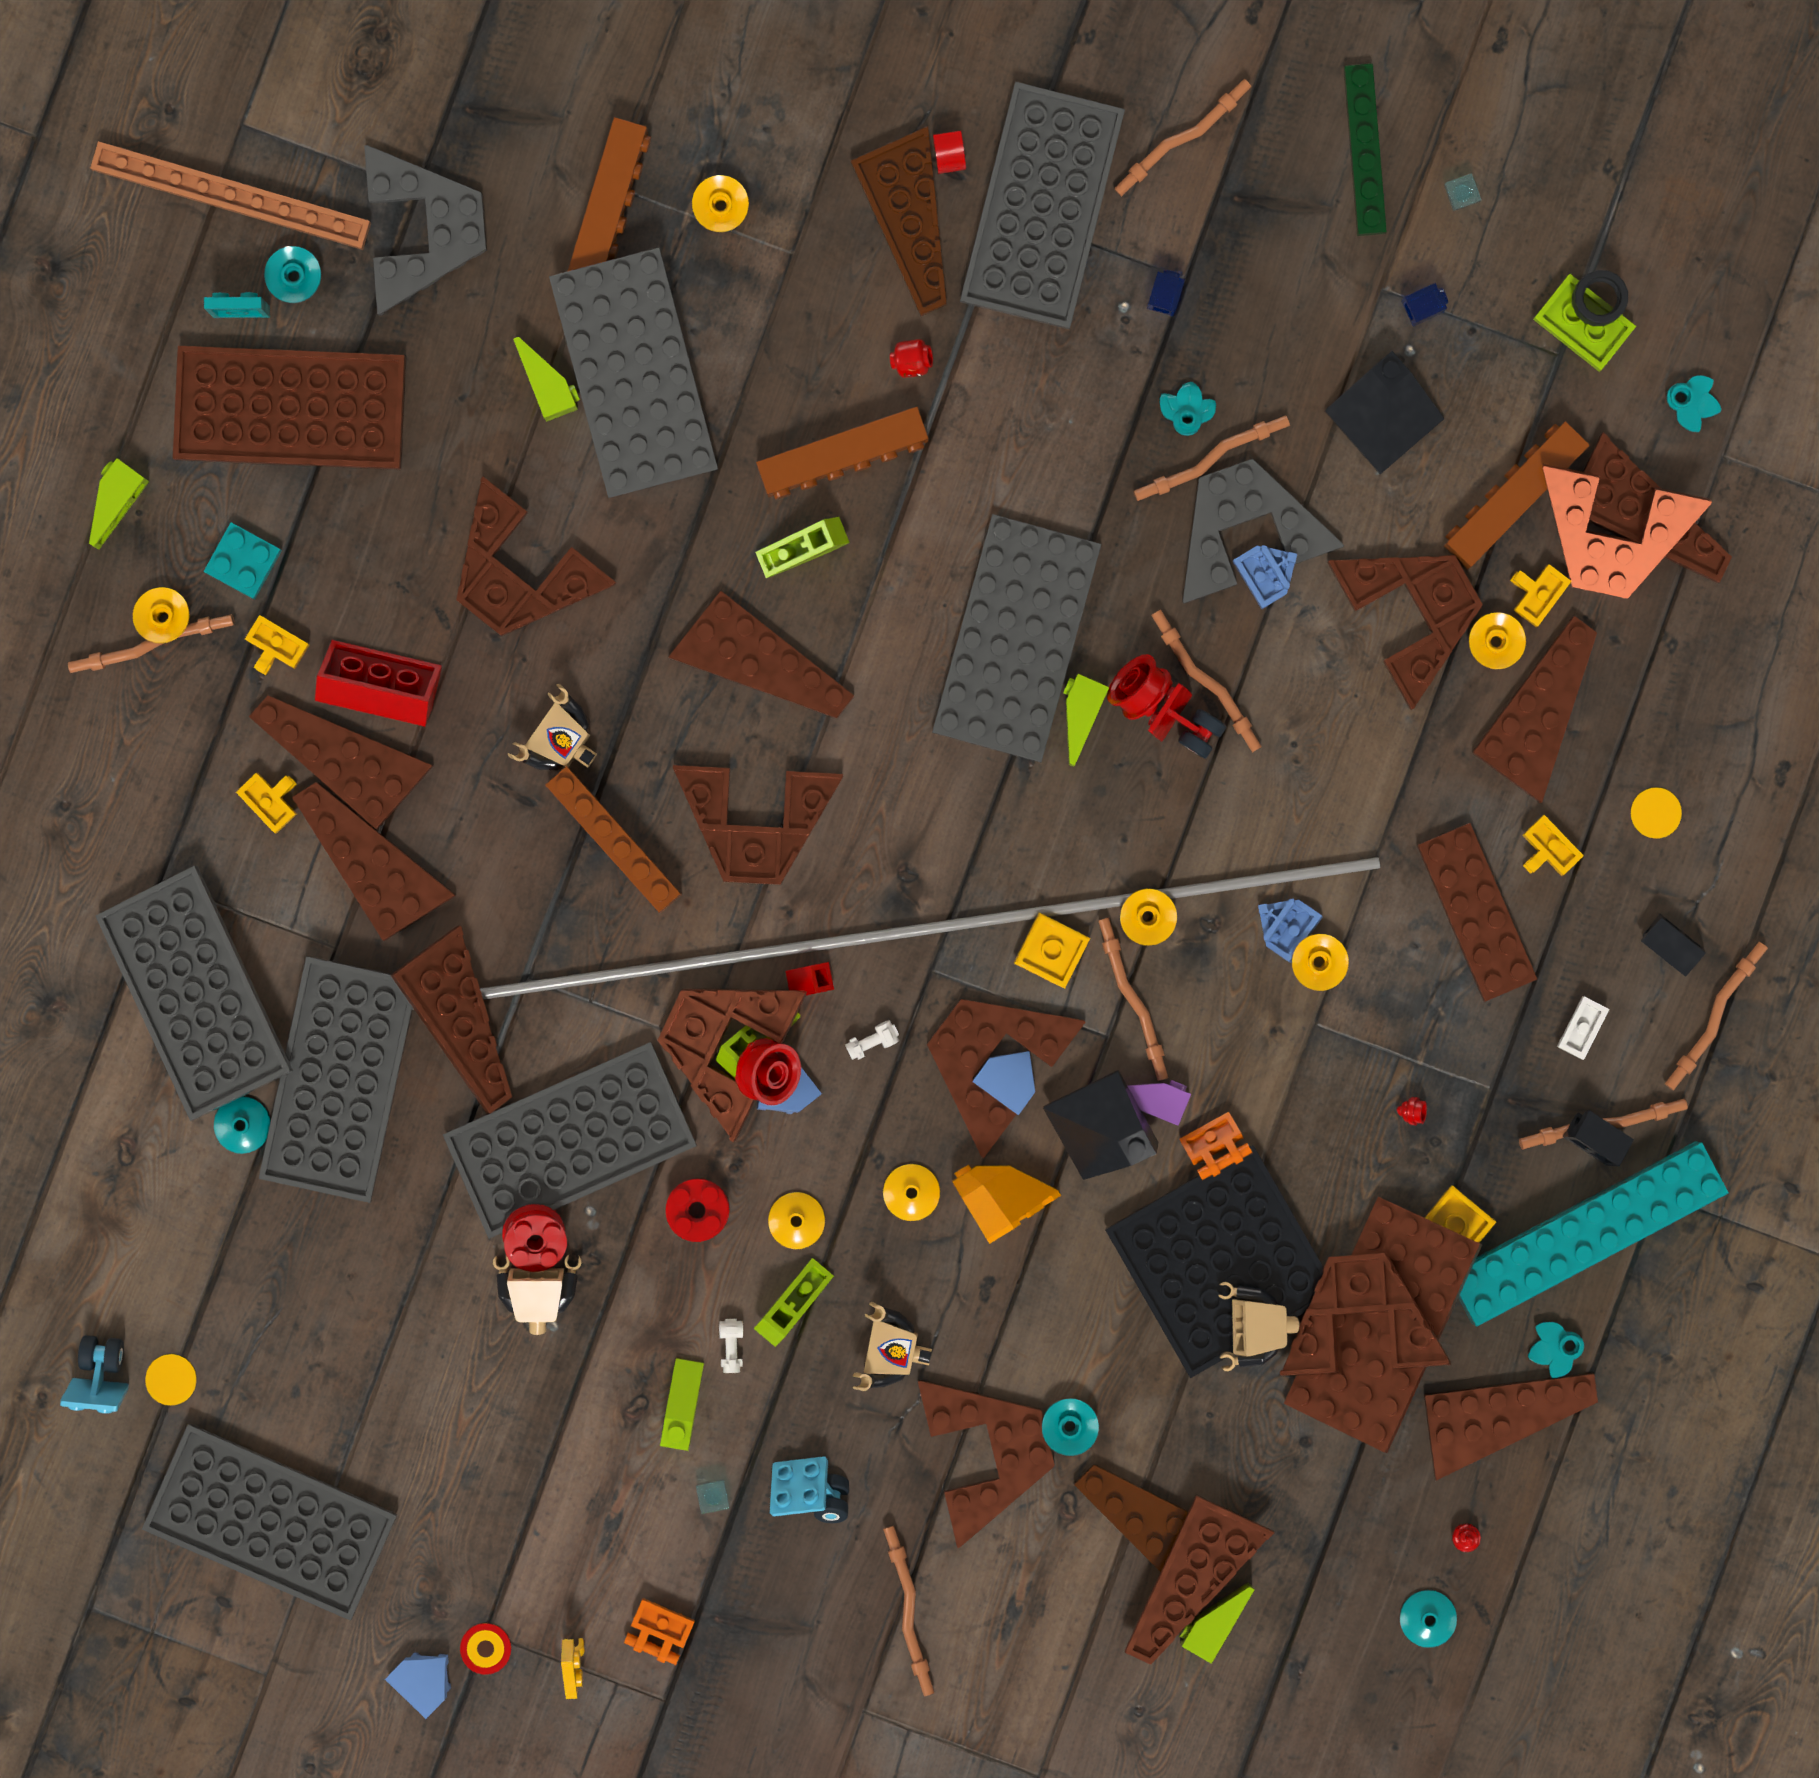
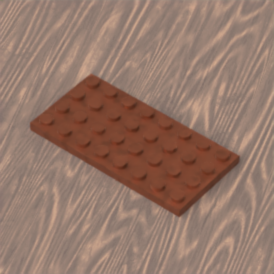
[173,346,406,470]
[1284,1197,1482,1453]

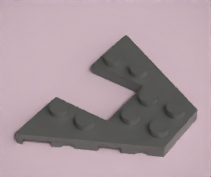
[364,145,487,316]
[1182,459,1344,604]

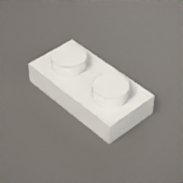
[1557,996,1609,1060]

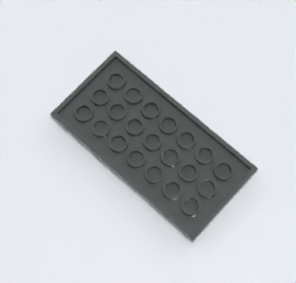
[960,82,1125,330]
[549,248,718,498]
[932,514,1101,763]
[96,866,293,1121]
[259,956,413,1203]
[443,1042,697,1239]
[142,1423,398,1621]

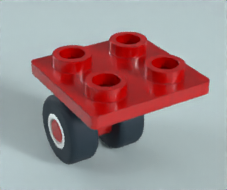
[1148,683,1226,759]

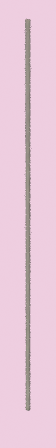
[413,857,1380,1010]

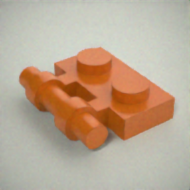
[1179,1112,1252,1180]
[624,1598,695,1665]

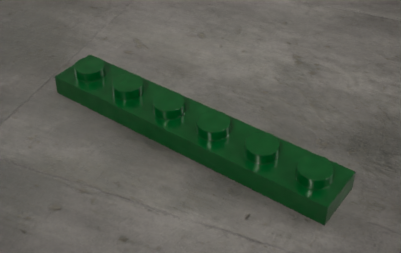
[1344,64,1387,236]

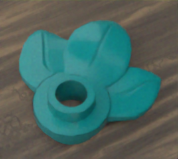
[1666,375,1722,432]
[1160,381,1216,436]
[1528,1322,1584,1378]

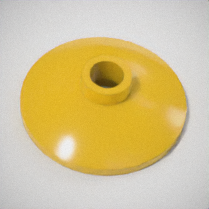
[692,175,749,232]
[133,587,190,643]
[1469,612,1526,669]
[1120,889,1177,946]
[1292,934,1349,991]
[883,1164,940,1221]
[768,1192,825,1249]

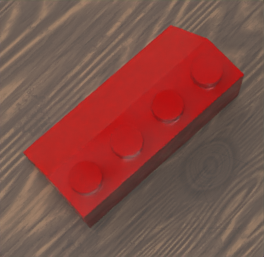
[315,640,442,727]

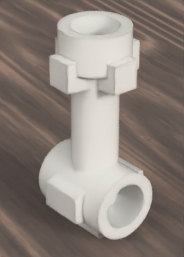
[845,1020,899,1060]
[719,1319,743,1373]

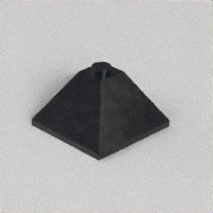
[1325,351,1444,474]
[1043,1070,1159,1180]

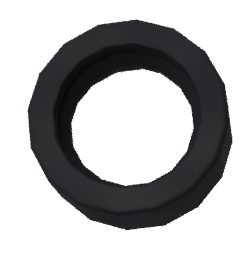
[1572,270,1628,326]

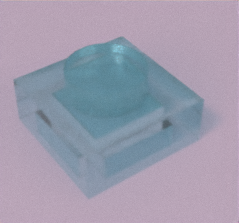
[1444,173,1481,211]
[696,1480,730,1514]

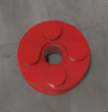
[1107,654,1173,720]
[735,1038,801,1106]
[666,1179,729,1242]
[502,1204,567,1272]

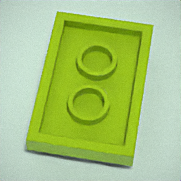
[1533,274,1636,372]

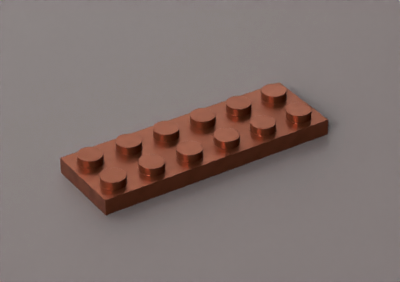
[1417,823,1537,1002]

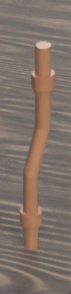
[1114,79,1252,197]
[1133,415,1290,501]
[1151,610,1262,753]
[68,614,235,673]
[1098,918,1168,1081]
[1665,942,1768,1091]
[1519,1099,1688,1150]
[883,1525,935,1696]

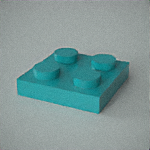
[204,292,270,318]
[204,522,282,600]

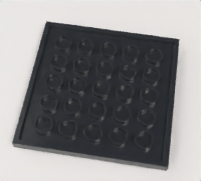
[1105,1145,1324,1379]

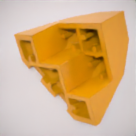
[952,1164,1061,1244]

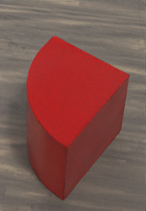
[933,131,966,174]
[785,962,834,996]

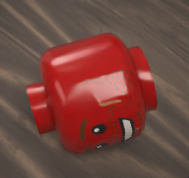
[890,339,933,378]

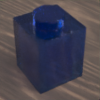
[1147,270,1185,317]
[1401,283,1448,327]

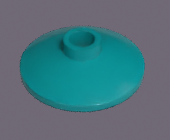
[264,246,321,303]
[214,1097,271,1154]
[1042,1398,1099,1456]
[1400,1590,1457,1647]

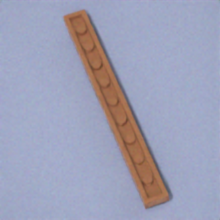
[90,141,371,250]

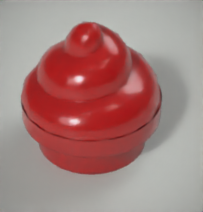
[1396,1097,1427,1126]
[1452,1523,1481,1552]

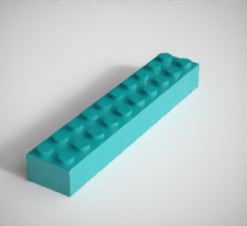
[1458,1141,1729,1327]

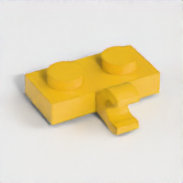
[1510,564,1571,627]
[245,615,309,675]
[236,773,297,833]
[1523,815,1584,876]
[561,1638,585,1699]

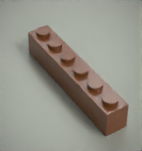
[568,117,651,271]
[756,407,928,500]
[1444,421,1590,570]
[545,766,682,913]

